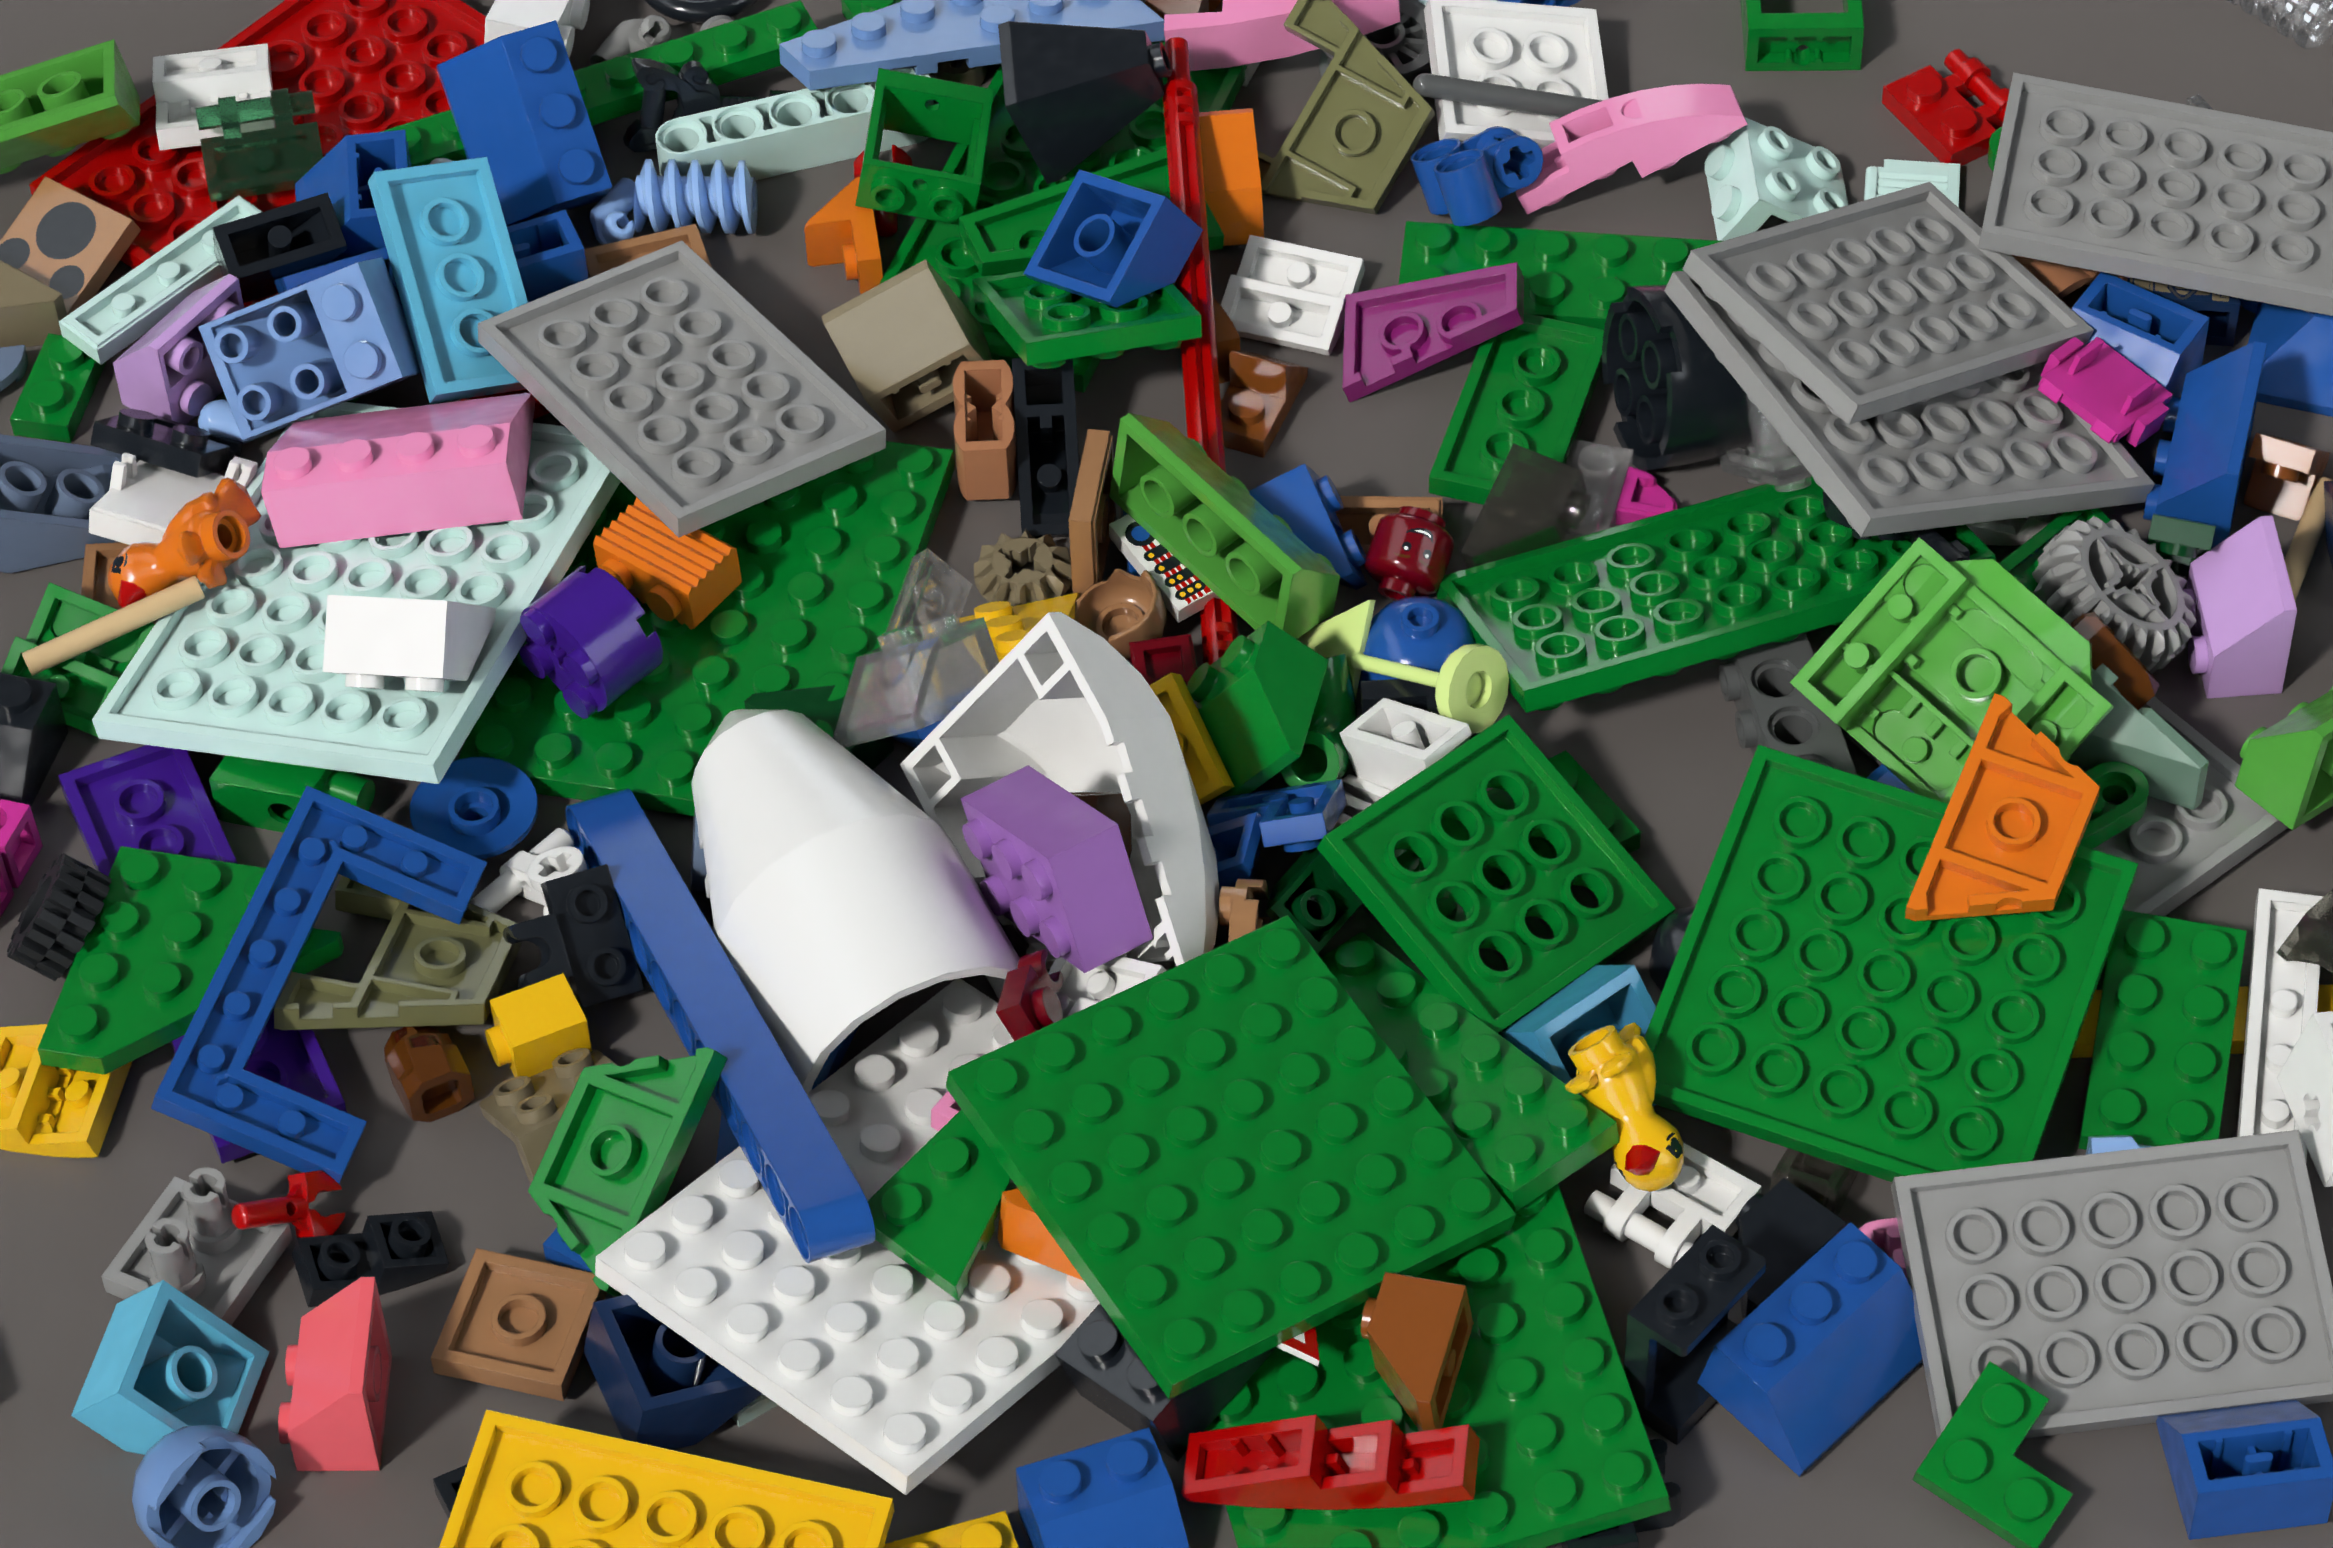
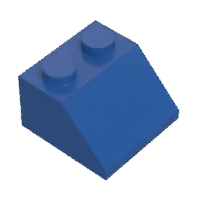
[1023,169,1203,308]
[1016,1427,1190,1548]

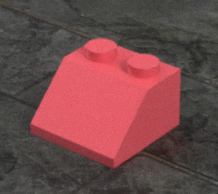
[278,1277,392,1471]

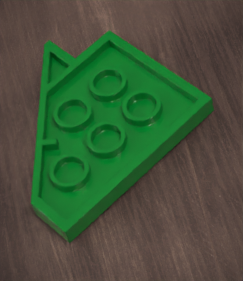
[38,846,344,1075]

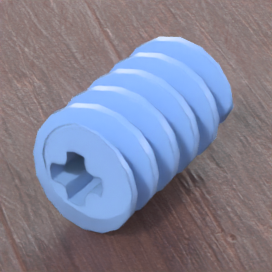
[633,159,758,234]

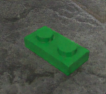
[10,333,107,443]

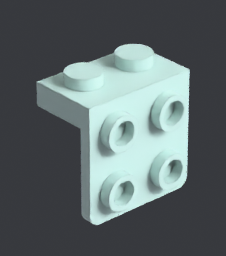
[1704,117,1848,241]

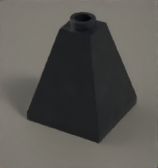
[998,21,1172,184]

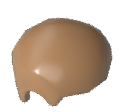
[1074,568,1167,660]

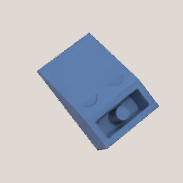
[198,257,421,440]

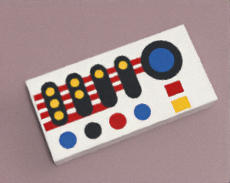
[1109,514,1220,623]

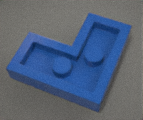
[1207,779,1347,852]

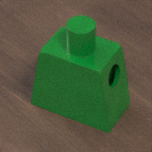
[209,756,375,833]

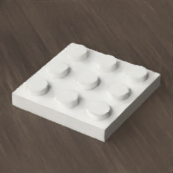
[1424,0,1609,151]

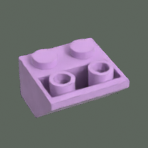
[113,274,244,425]

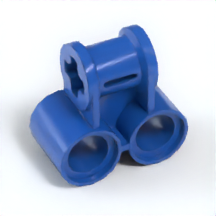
[1411,126,1544,226]

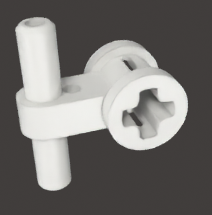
[470,828,587,916]

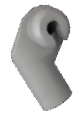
[590,15,671,65]

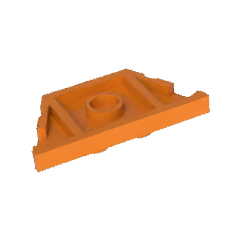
[1905,693,2100,921]

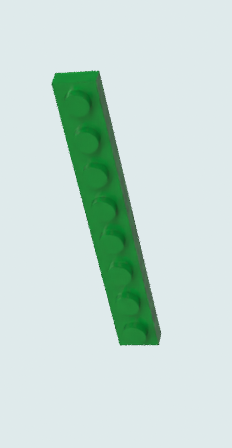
[381,0,818,167]

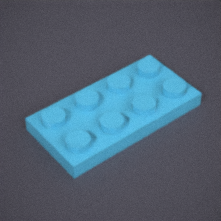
[368,157,528,404]

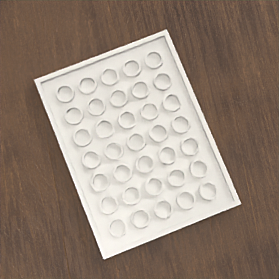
[595,978,1100,1495]

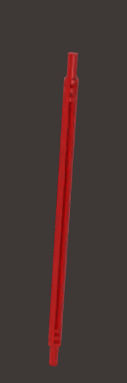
[1162,37,1239,665]

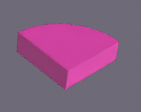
[1615,466,1678,525]

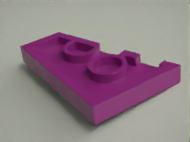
[1342,262,1524,402]

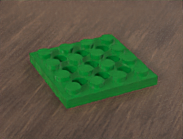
[1317,714,1676,1035]

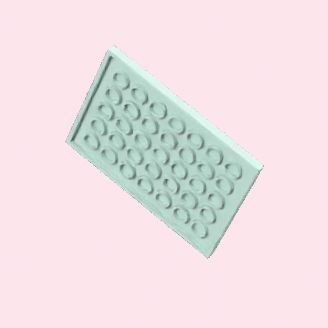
[92,402,621,784]

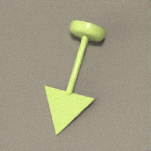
[1297,599,1509,734]

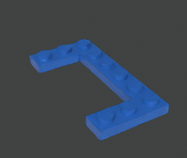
[151,786,487,1184]

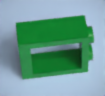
[1740,0,1864,71]
[855,68,994,225]

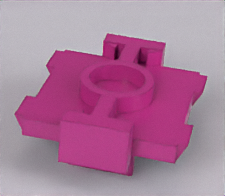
[2037,336,2173,447]

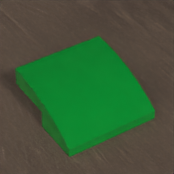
[1,582,155,737]

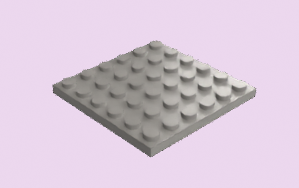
[1664,271,2155,537]

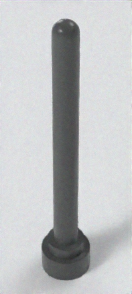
[1413,73,1603,118]

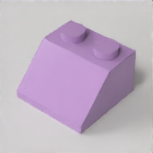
[2183,515,2297,699]

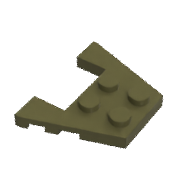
[1258,0,1435,215]
[274,876,522,1030]

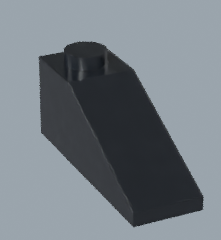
[1012,358,1079,538]

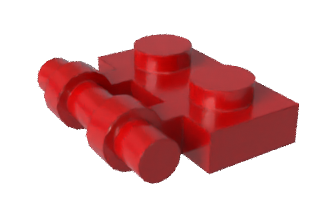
[1882,49,2010,167]

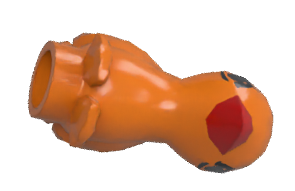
[108,477,261,608]

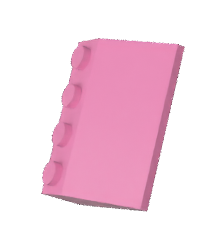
[261,393,536,548]

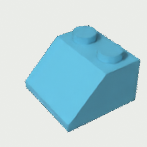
[71,1280,269,1455]

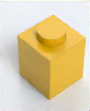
[485,973,592,1077]

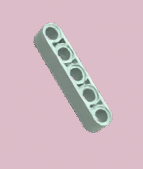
[655,68,934,180]

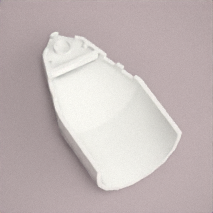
[691,709,1020,1094]

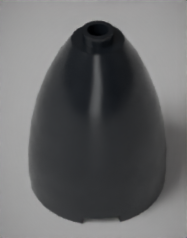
[1602,284,1778,470]

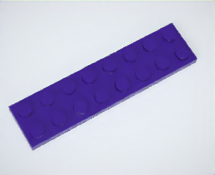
[58,745,347,1164]

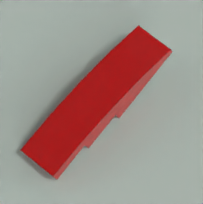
[1181,1414,1480,1510]

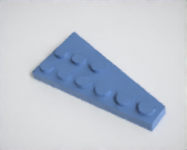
[779,0,1165,91]

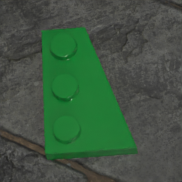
[868,1109,1017,1301]

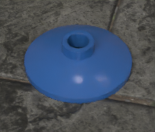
[410,757,538,859]

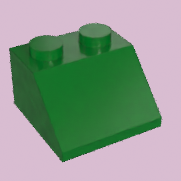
[1187,621,1329,800]

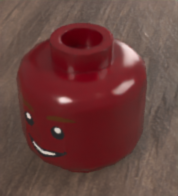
[1365,506,1454,601]

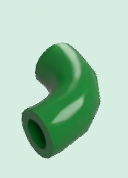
[1280,653,1357,787]

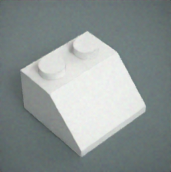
[323,595,496,692]

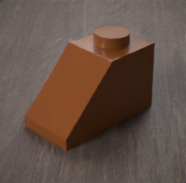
[1361,1272,1473,1431]

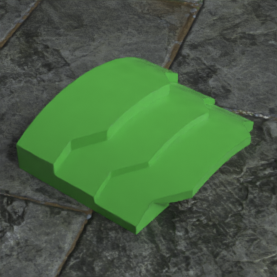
[1789,537,2114,804]

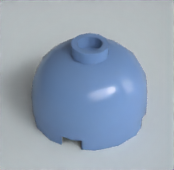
[132,1424,277,1548]

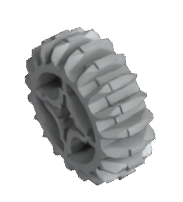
[2032,516,2197,674]

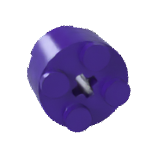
[519,565,663,719]

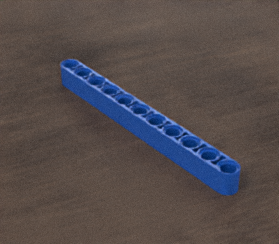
[565,788,875,1263]

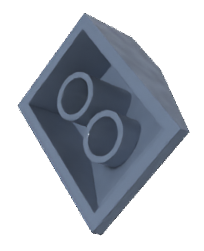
[0,434,122,573]

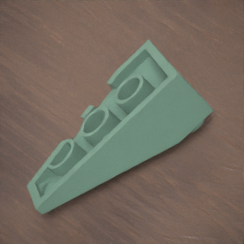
[2068,663,2209,810]

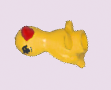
[1565,1022,1684,1192]

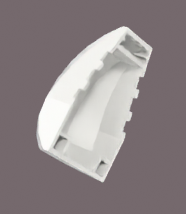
[900,612,1220,970]

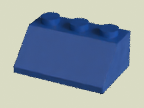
[436,20,613,227]
[2143,341,2267,549]
[1697,1222,1923,1477]

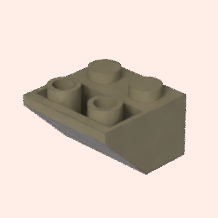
[822,259,992,433]

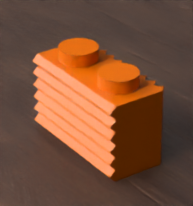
[593,497,742,630]

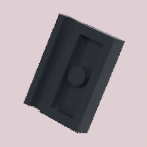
[90,409,243,478]

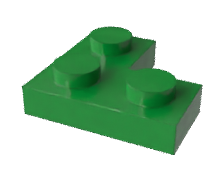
[1912,1361,2073,1548]

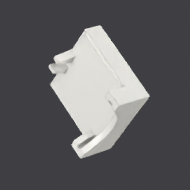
[89,452,257,545]

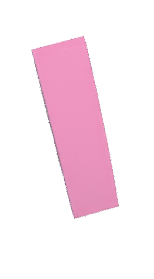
[1164,0,1401,71]

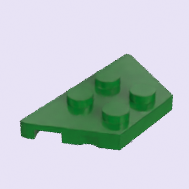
[528,1047,728,1297]

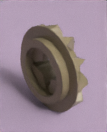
[974,528,1072,607]

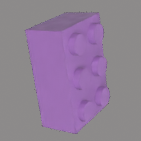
[960,765,1153,973]

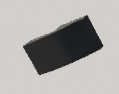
[292,1211,449,1307]

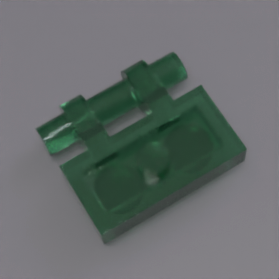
[195,88,323,202]

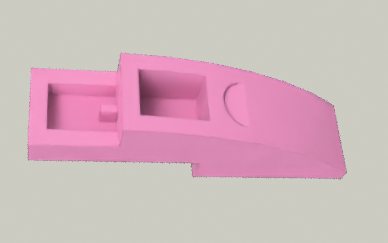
[1515,84,1748,215]

